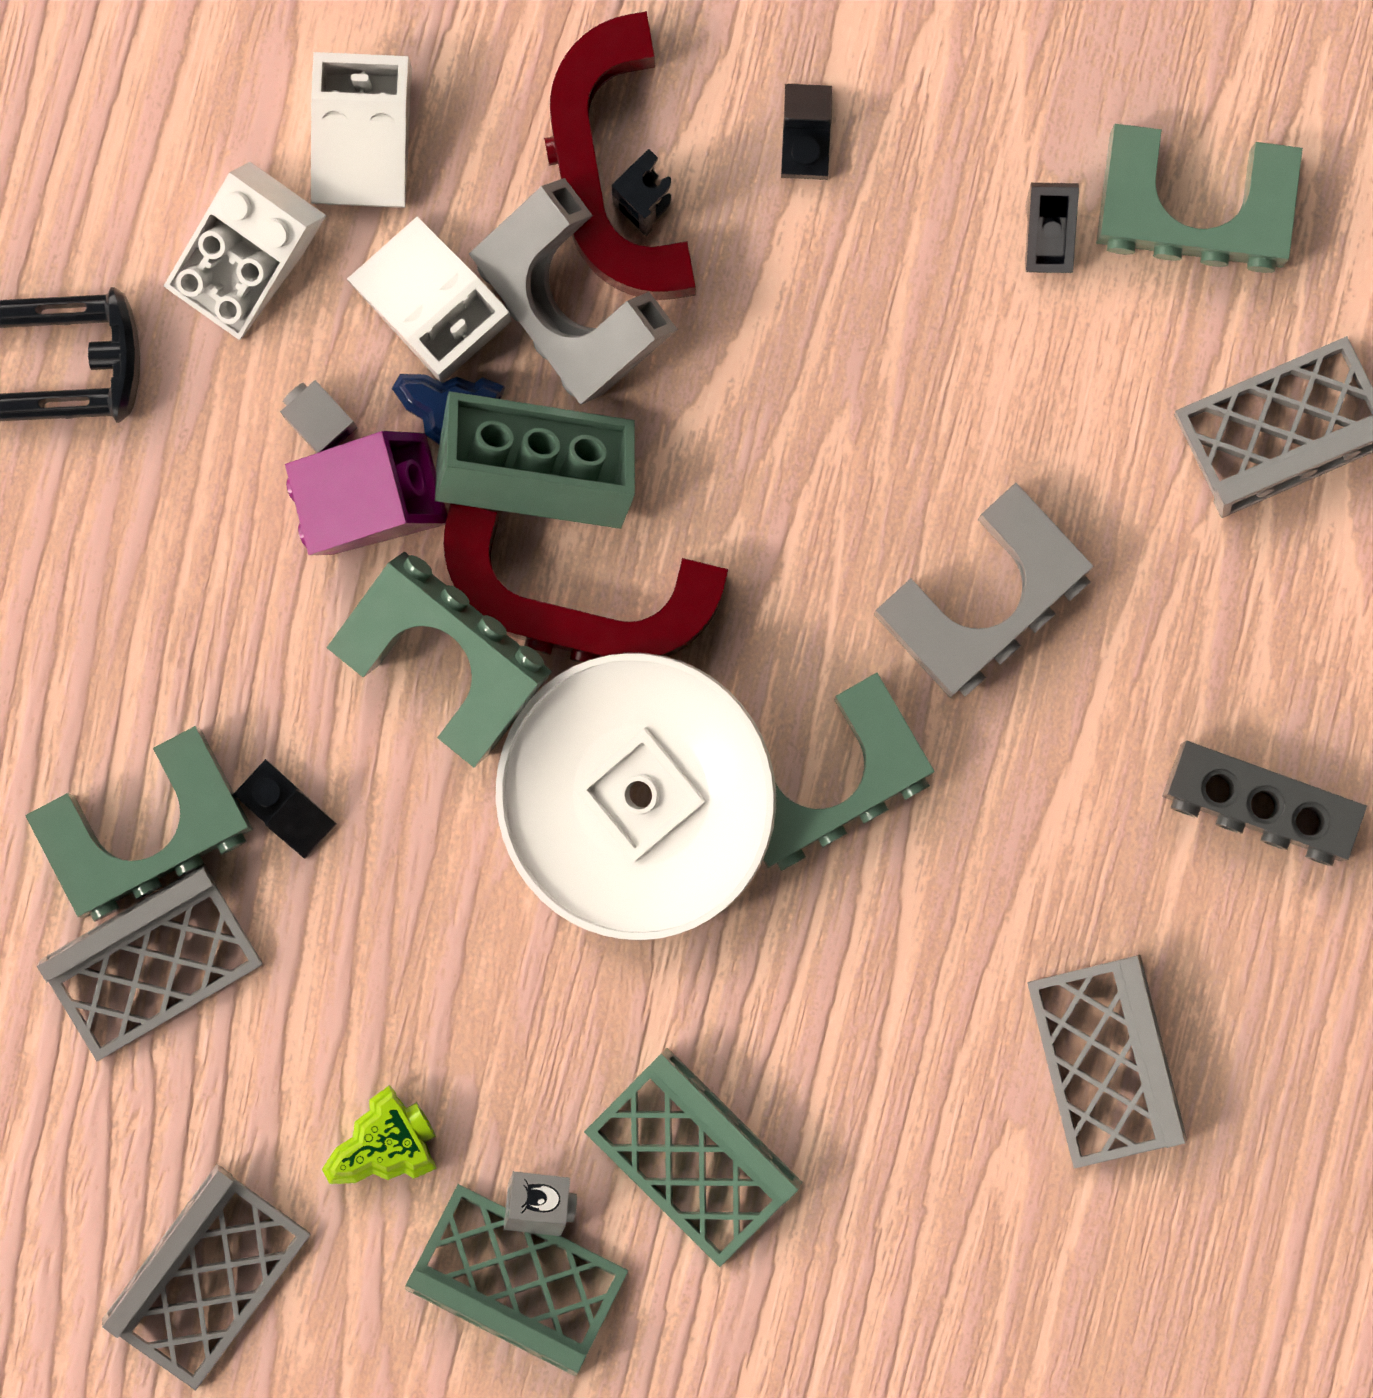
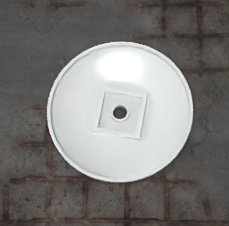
[496,653,776,940]

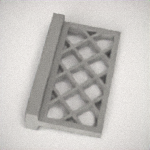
[1174,336,1373,518]
[37,864,262,1061]
[1027,955,1187,1169]
[102,1164,310,1391]

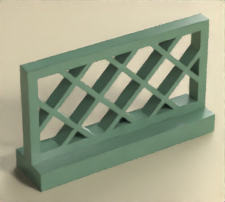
[584,1048,803,1267]
[405,1184,628,1376]

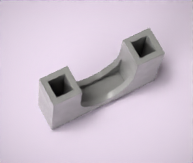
[469,178,678,404]
[874,483,1093,698]

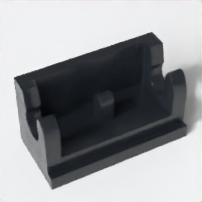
[611,149,671,236]

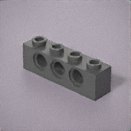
[1162,741,1367,866]

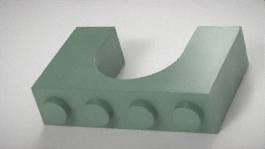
[1096,124,1303,273]
[326,551,552,767]
[763,673,935,871]
[25,726,253,922]

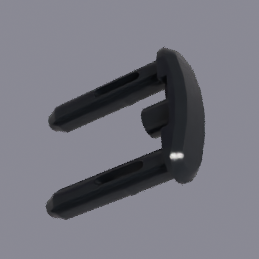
[0,287,140,423]

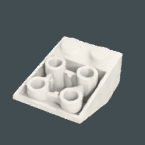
[311,52,412,208]
[164,162,326,340]
[347,217,511,383]

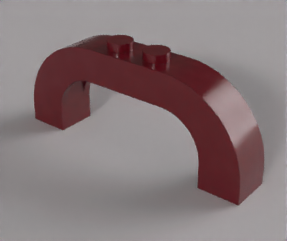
[544,11,696,300]
[443,503,728,663]

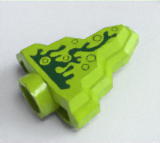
[322,1085,437,1184]

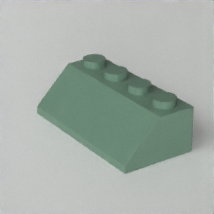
[435,391,635,529]

